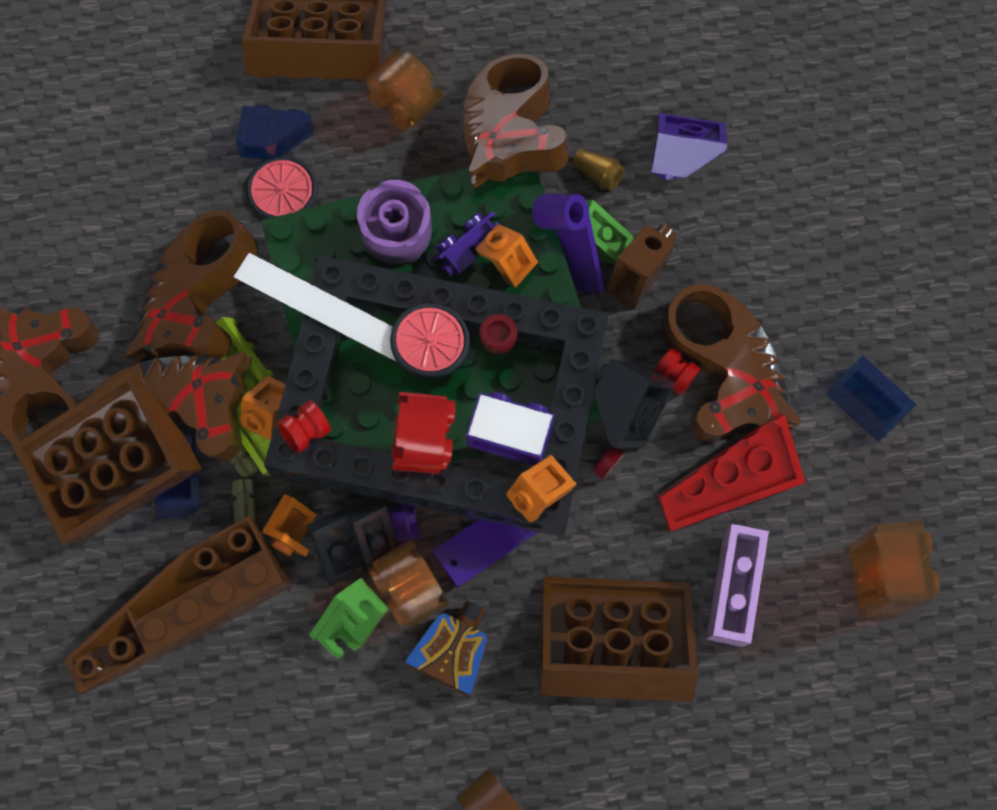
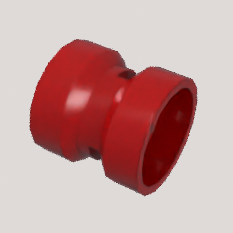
[654,347,702,396]
[276,400,331,454]

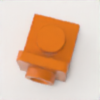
[476,224,538,288]
[240,375,285,440]
[506,455,577,523]

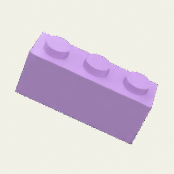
[706,524,769,647]

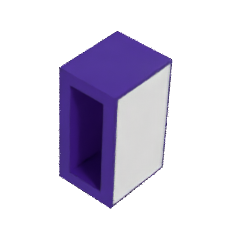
[466,392,555,465]

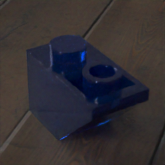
[236,105,314,160]

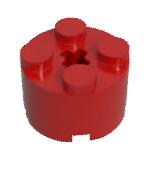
[392,392,455,474]

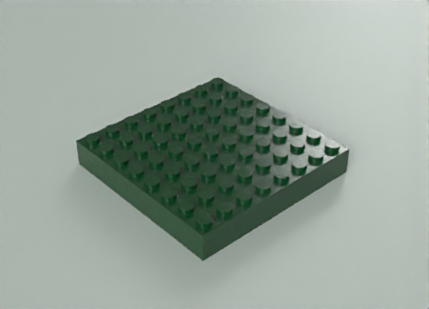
[261,167,602,494]

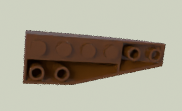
[64,516,292,694]

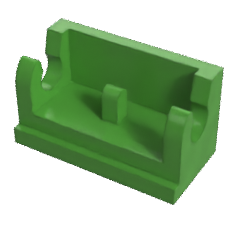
[309,578,389,658]

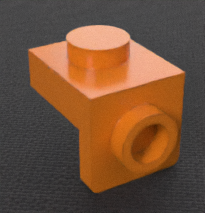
[262,494,317,557]

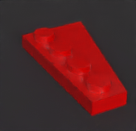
[657,413,806,531]

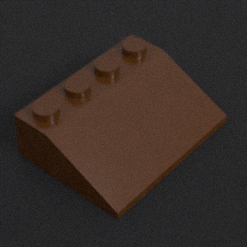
[242,0,386,82]
[12,371,202,544]
[540,577,698,702]

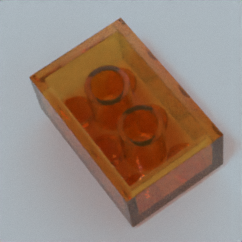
[848,521,939,619]

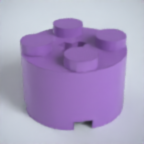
[357,180,432,264]

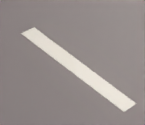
[234,253,397,362]

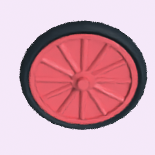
[246,156,318,219]
[390,303,470,379]

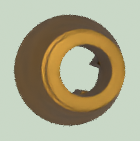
[572,148,625,191]

